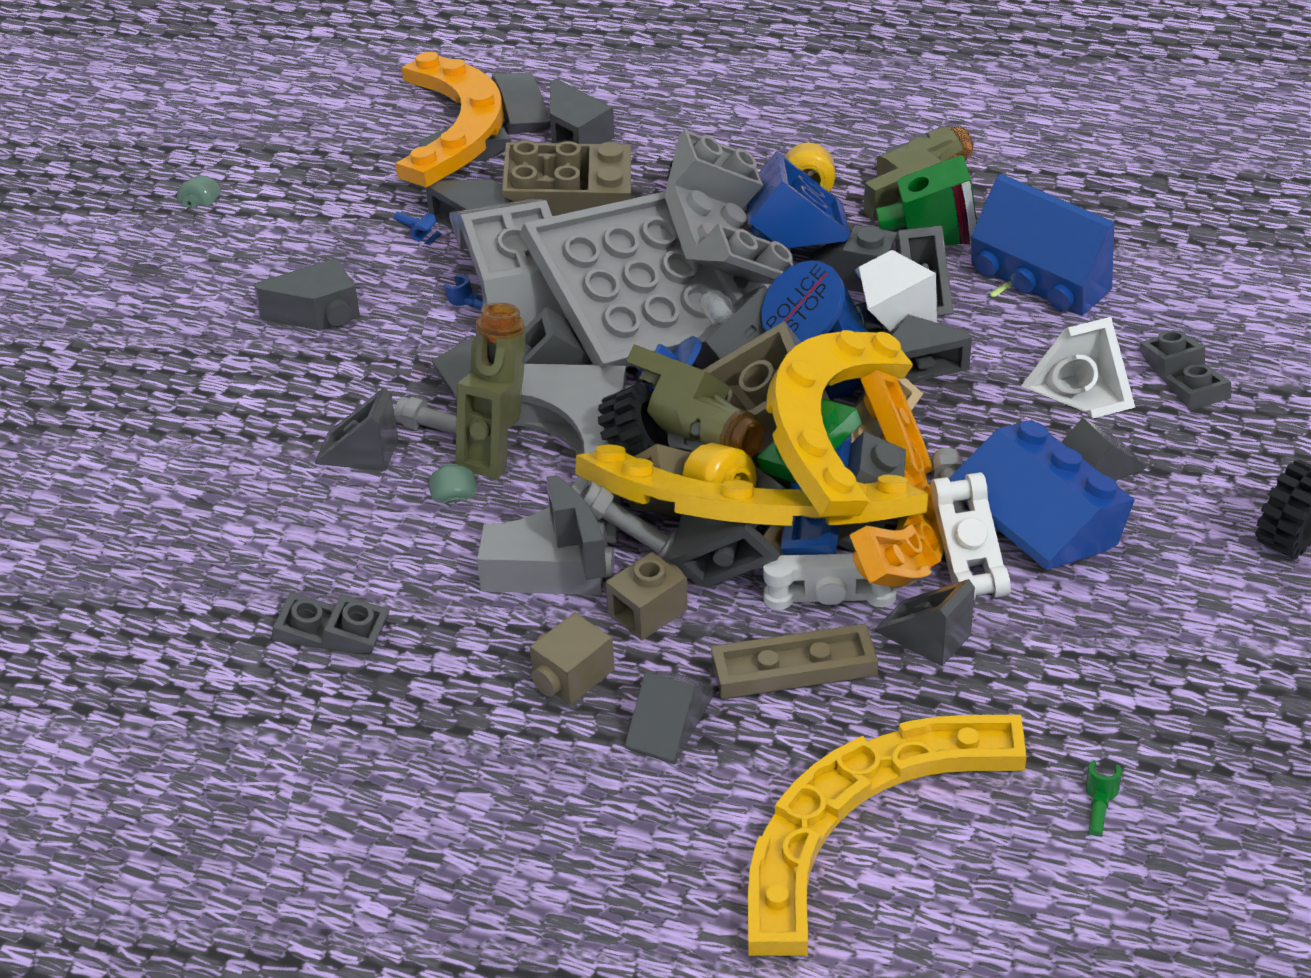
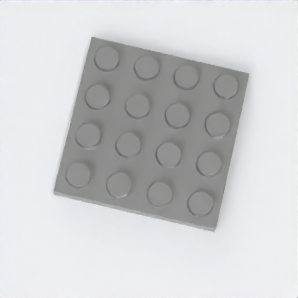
[520,192,743,369]

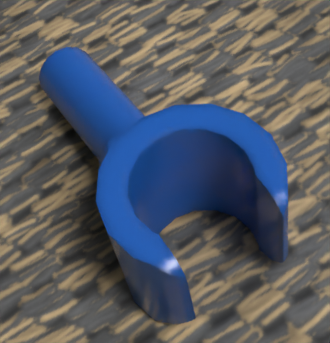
[394,212,440,245]
[444,274,483,311]

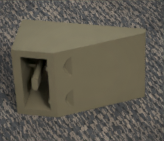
[502,140,631,216]

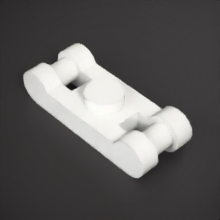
[930,472,1011,601]
[763,554,897,610]

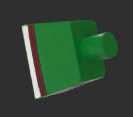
[876,155,977,245]

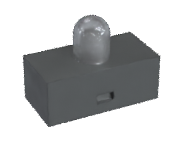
[694,285,768,370]

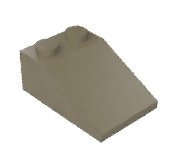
[703,321,830,434]

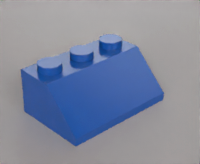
[747,151,851,248]
[971,174,1115,316]
[949,420,1135,570]

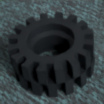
[598,383,670,457]
[1255,460,1311,559]

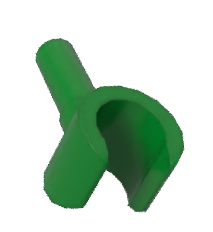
[1086,760,1122,837]

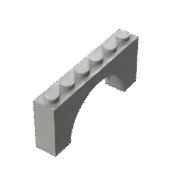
[477,364,633,595]

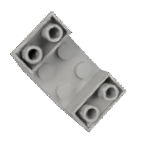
[664,130,794,284]
[449,198,567,327]

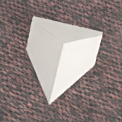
[855,250,937,334]
[1021,317,1135,419]

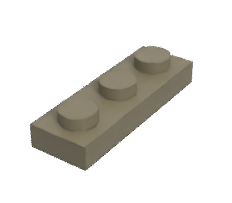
[711,623,878,699]

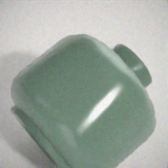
[177,175,221,208]
[428,463,477,504]

